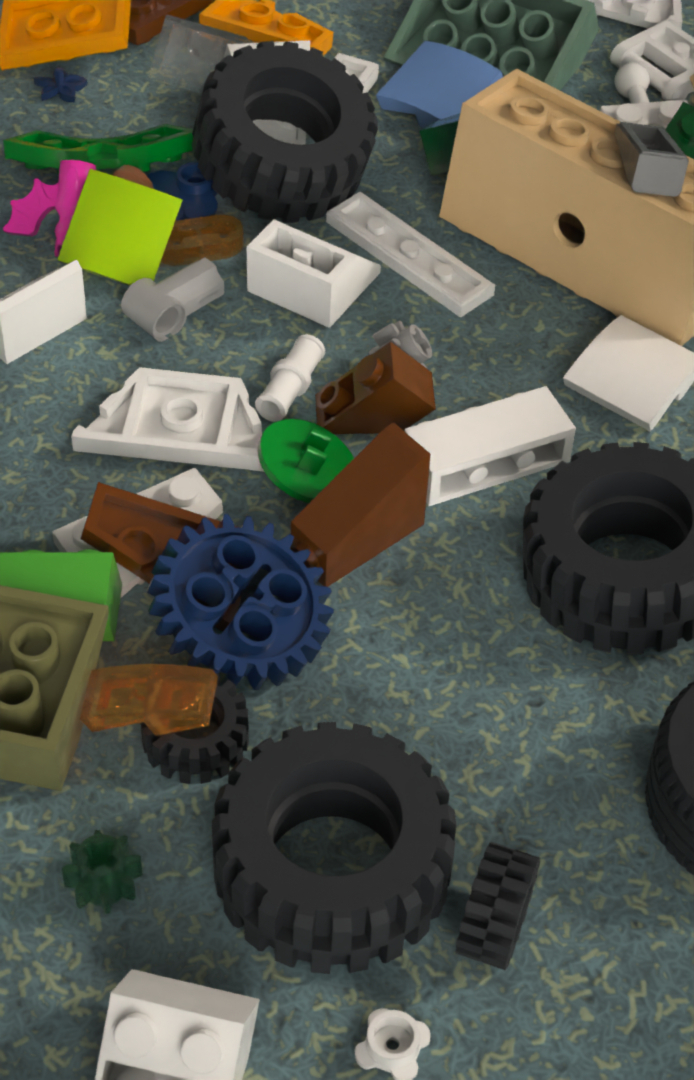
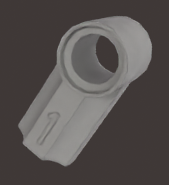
[121,257,224,342]

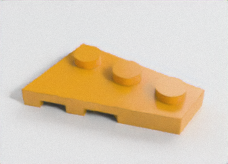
[198,0,334,56]

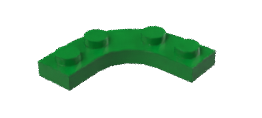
[3,124,194,175]

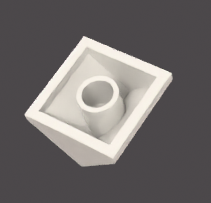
[0,260,87,364]

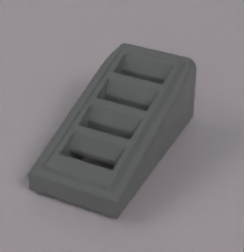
[615,122,689,197]

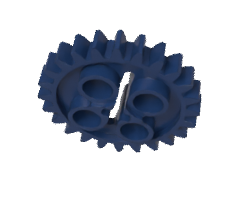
[147,514,334,690]

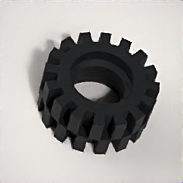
[140,670,249,784]
[455,842,541,970]

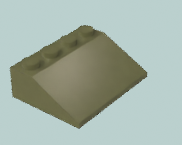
[0,585,109,791]

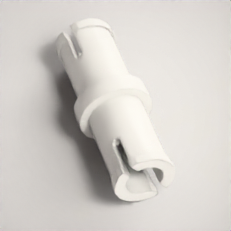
[255,334,325,422]

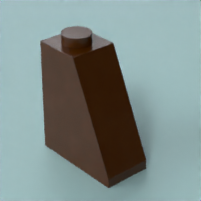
[290,422,431,587]

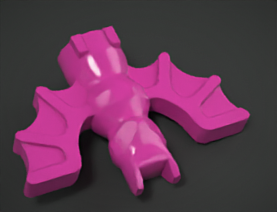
[3,160,96,257]

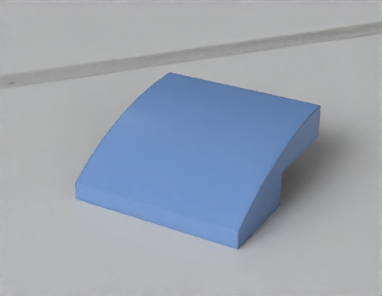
[376,41,503,128]

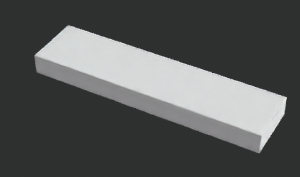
[326,192,495,318]

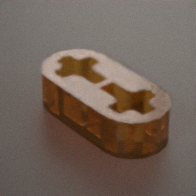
[161,215,244,266]

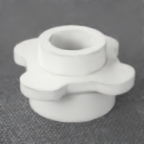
[355,1008,431,1080]

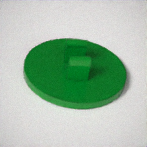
[257,419,354,503]

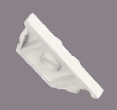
[71,367,264,471]

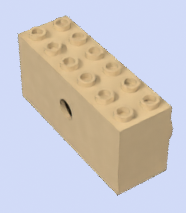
[439,69,694,346]

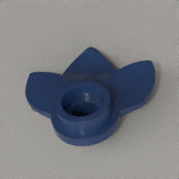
[146,162,218,226]

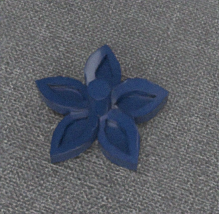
[34,67,87,103]

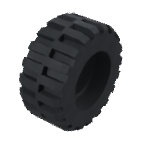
[192,41,378,223]
[523,442,694,655]
[212,722,456,974]

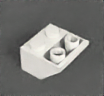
[247,220,381,328]
[95,969,260,1080]

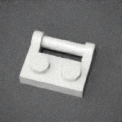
[610,20,694,101]

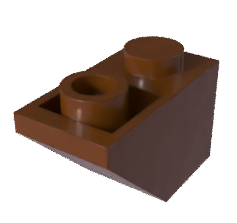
[315,341,436,434]

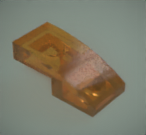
[80,664,218,736]

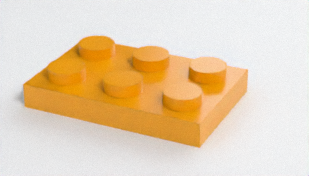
[0,0,131,70]

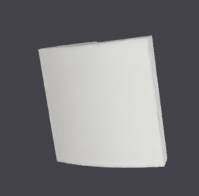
[563,315,694,431]

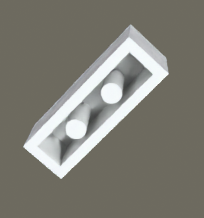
[404,386,576,506]

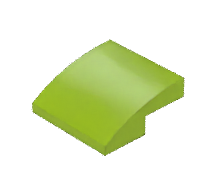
[57,169,182,286]

